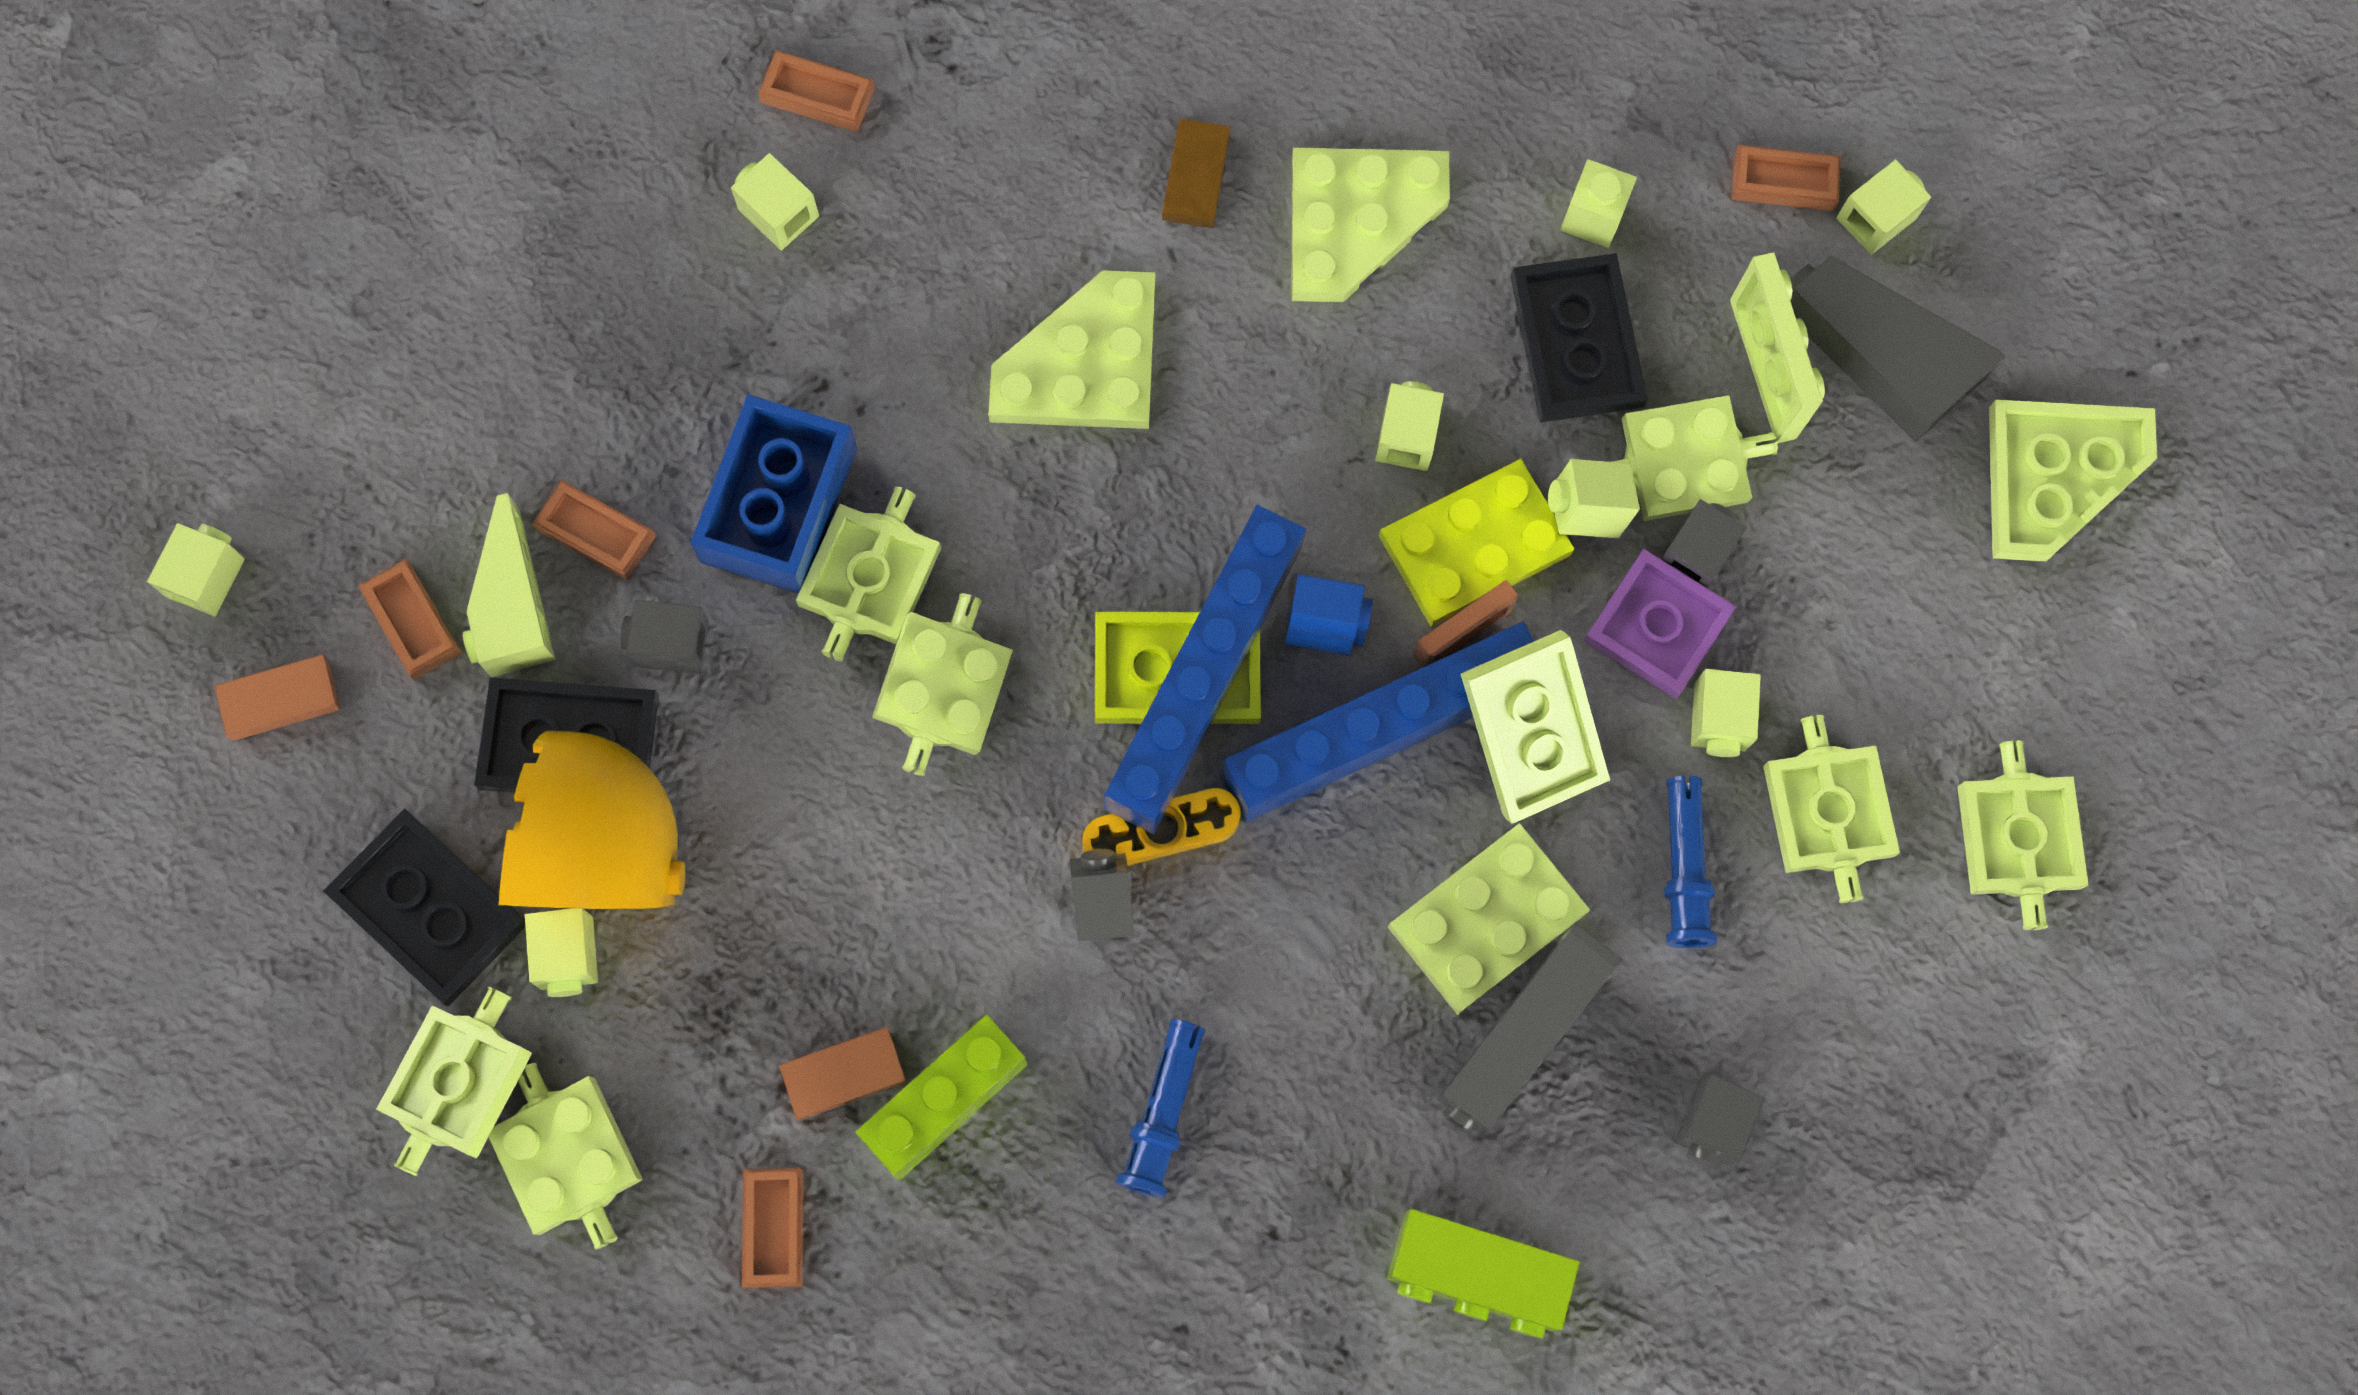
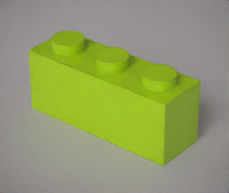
[855,1014,1028,1181]
[1386,1209,1580,1339]

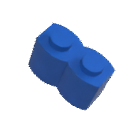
[1285,573,1373,656]

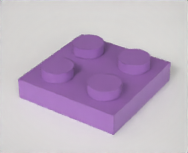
[1583,549,1737,699]

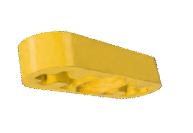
[1082,788,1241,866]

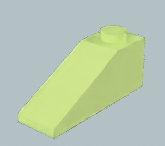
[463,493,556,677]

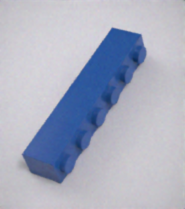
[1104,505,1306,834]
[1222,621,1534,823]

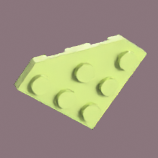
[1291,148,1450,302]
[988,270,1155,429]
[1989,399,2157,562]

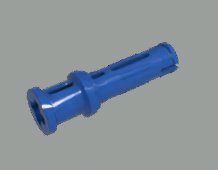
[1664,776,1717,948]
[1116,1019,1205,1198]

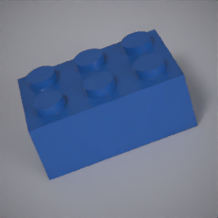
[690,394,857,594]

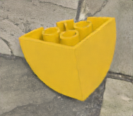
[499,730,685,909]

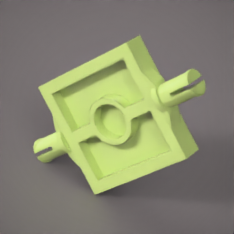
[1611,395,1778,521]
[796,486,941,662]
[872,593,1013,776]
[1763,715,1900,903]
[1957,740,2089,930]
[376,987,532,1176]
[489,1063,643,1250]

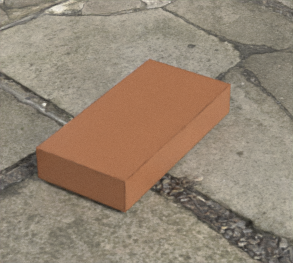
[758,50,875,133]
[1731,145,1841,211]
[532,480,656,581]
[358,558,462,680]
[1413,580,1518,668]
[214,654,341,741]
[779,1027,907,1121]
[742,1168,804,1288]

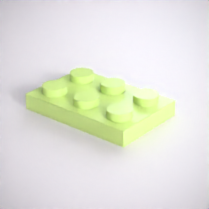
[1730,252,1825,443]
[1461,630,1610,824]
[1388,823,1590,1015]

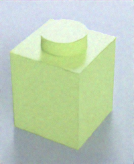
[731,153,819,251]
[1560,159,1637,249]
[1836,159,1931,255]
[1375,381,1444,471]
[1548,459,1640,538]
[147,523,245,617]
[1691,669,1761,757]
[525,908,598,997]

